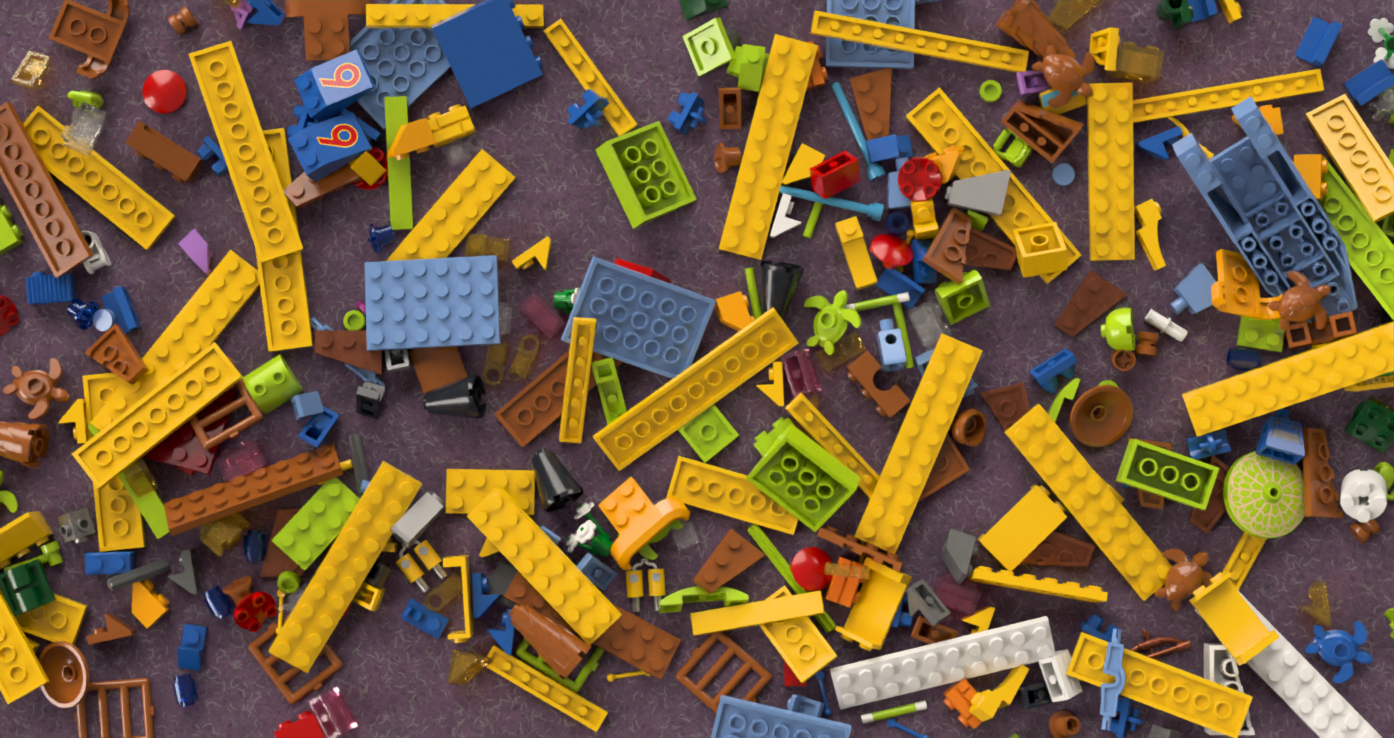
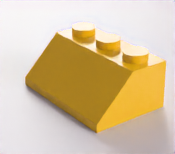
[0,511,53,570]

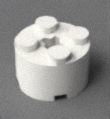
[1340,469,1387,523]

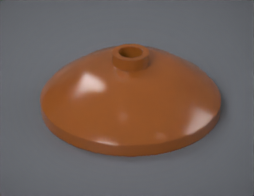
[1070,385,1133,447]
[38,641,90,708]

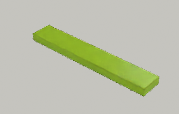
[384,96,413,230]
[88,424,170,539]

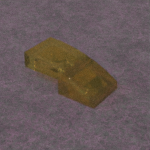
[815,331,866,373]

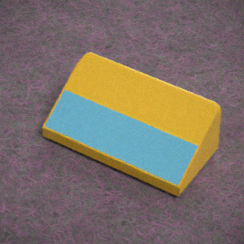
[1039,89,1087,114]

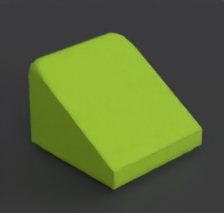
[965,210,988,232]

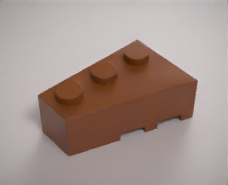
[1001,99,1084,163]
[125,121,204,184]

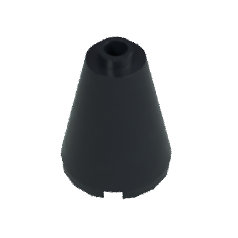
[760,260,804,319]
[423,375,486,419]
[532,448,584,512]

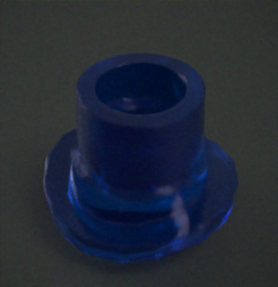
[368,223,395,254]
[67,299,99,330]

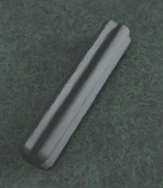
[348,434,369,498]
[107,559,169,591]

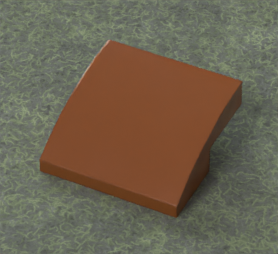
[409,347,468,393]

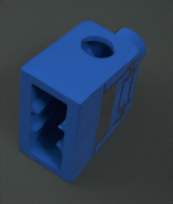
[1256,409,1305,465]

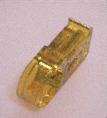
[508,334,540,379]
[483,342,509,385]
[825,562,870,579]
[425,572,463,611]

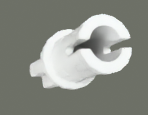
[1144,308,1188,342]

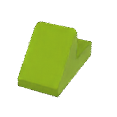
[738,44,766,92]

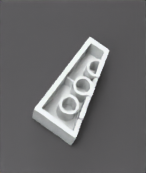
[1204,643,1255,735]

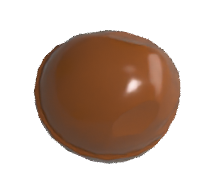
[949,409,986,447]

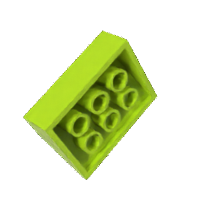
[596,121,697,229]
[746,424,860,532]

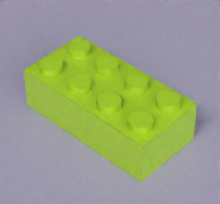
[1116,439,1219,510]
[271,477,360,571]

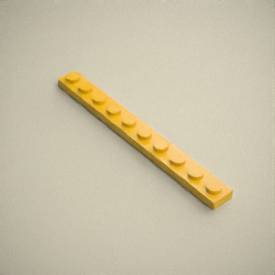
[810,10,1029,73]
[1133,69,1324,123]

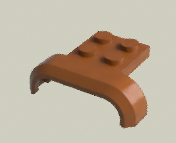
[48,0,130,80]
[284,0,373,61]

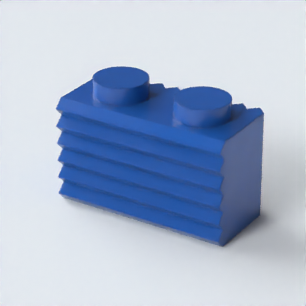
[26,272,77,305]
[85,551,136,575]

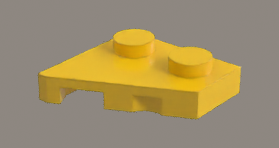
[1089,27,1120,71]

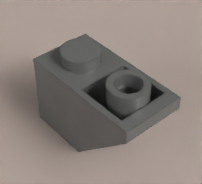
[941,529,977,584]

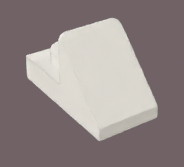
[769,193,802,238]

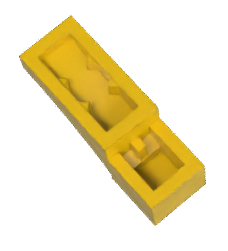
[1134,199,1166,271]
[835,216,878,290]
[969,664,1029,722]

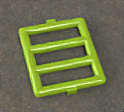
[515,638,604,693]

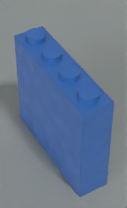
[431,0,544,108]

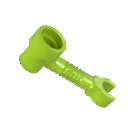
[4,540,63,572]

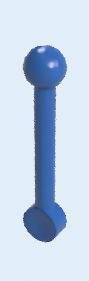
[816,671,832,716]
[887,718,929,738]

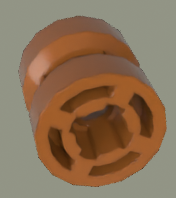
[168,6,199,36]
[1135,331,1160,356]
[1111,350,1136,371]
[1349,519,1381,544]

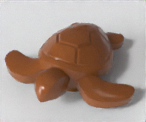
[1032,45,1094,107]
[1267,270,1331,330]
[3,358,70,420]
[1155,549,1212,611]

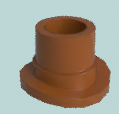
[714,142,741,173]
[222,576,252,606]
[1049,711,1081,738]

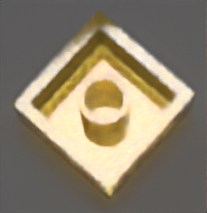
[1108,42,1164,84]

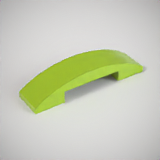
[591,357,627,425]
[1047,378,1080,422]
[658,586,749,613]

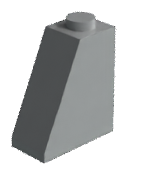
[944,170,1011,216]
[391,492,444,549]

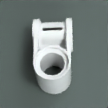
[81,231,111,274]

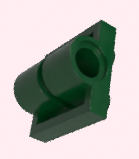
[1156,0,1194,30]
[1345,396,1394,453]
[0,559,56,617]

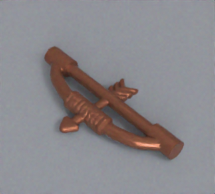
[1130,629,1191,661]

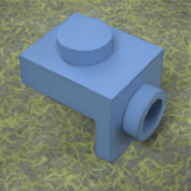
[787,694,824,718]

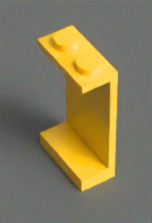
[977,485,1067,571]
[443,555,474,643]
[835,557,912,651]
[1189,572,1279,666]

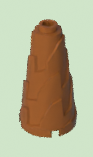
[996,0,1076,59]
[0,421,50,468]
[508,604,592,680]

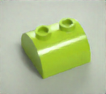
[935,270,990,325]
[243,354,304,414]

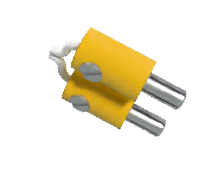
[395,540,447,593]
[626,558,666,612]

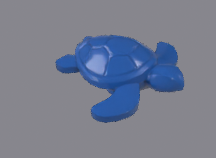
[1305,621,1373,683]

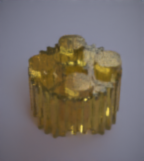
[200,512,251,557]

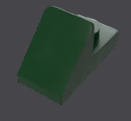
[679,0,728,21]

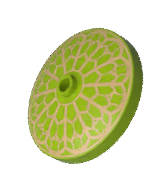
[1223,451,1305,539]

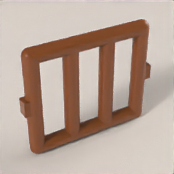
[189,357,263,450]
[248,612,343,704]
[676,631,772,713]
[74,678,155,738]

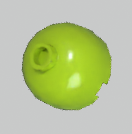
[1101,307,1135,352]

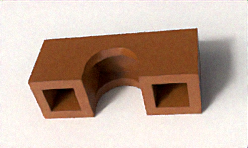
[1285,311,1358,351]
[846,350,910,418]

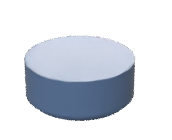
[1052,163,1075,186]
[93,309,116,331]

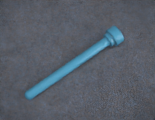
[832,82,886,181]
[779,185,884,221]

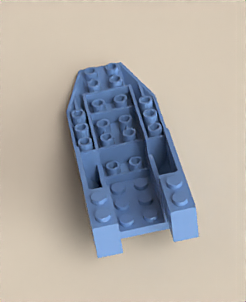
[1172,96,1358,322]

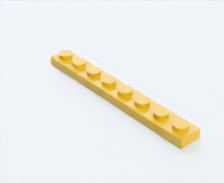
[366,4,544,28]

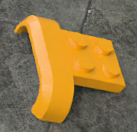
[1210,249,1283,320]
[598,477,690,570]

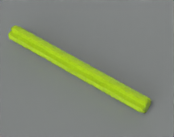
[748,524,836,633]

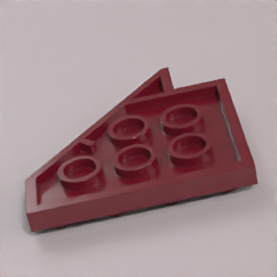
[146,389,238,475]

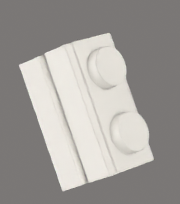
[1039,649,1082,702]

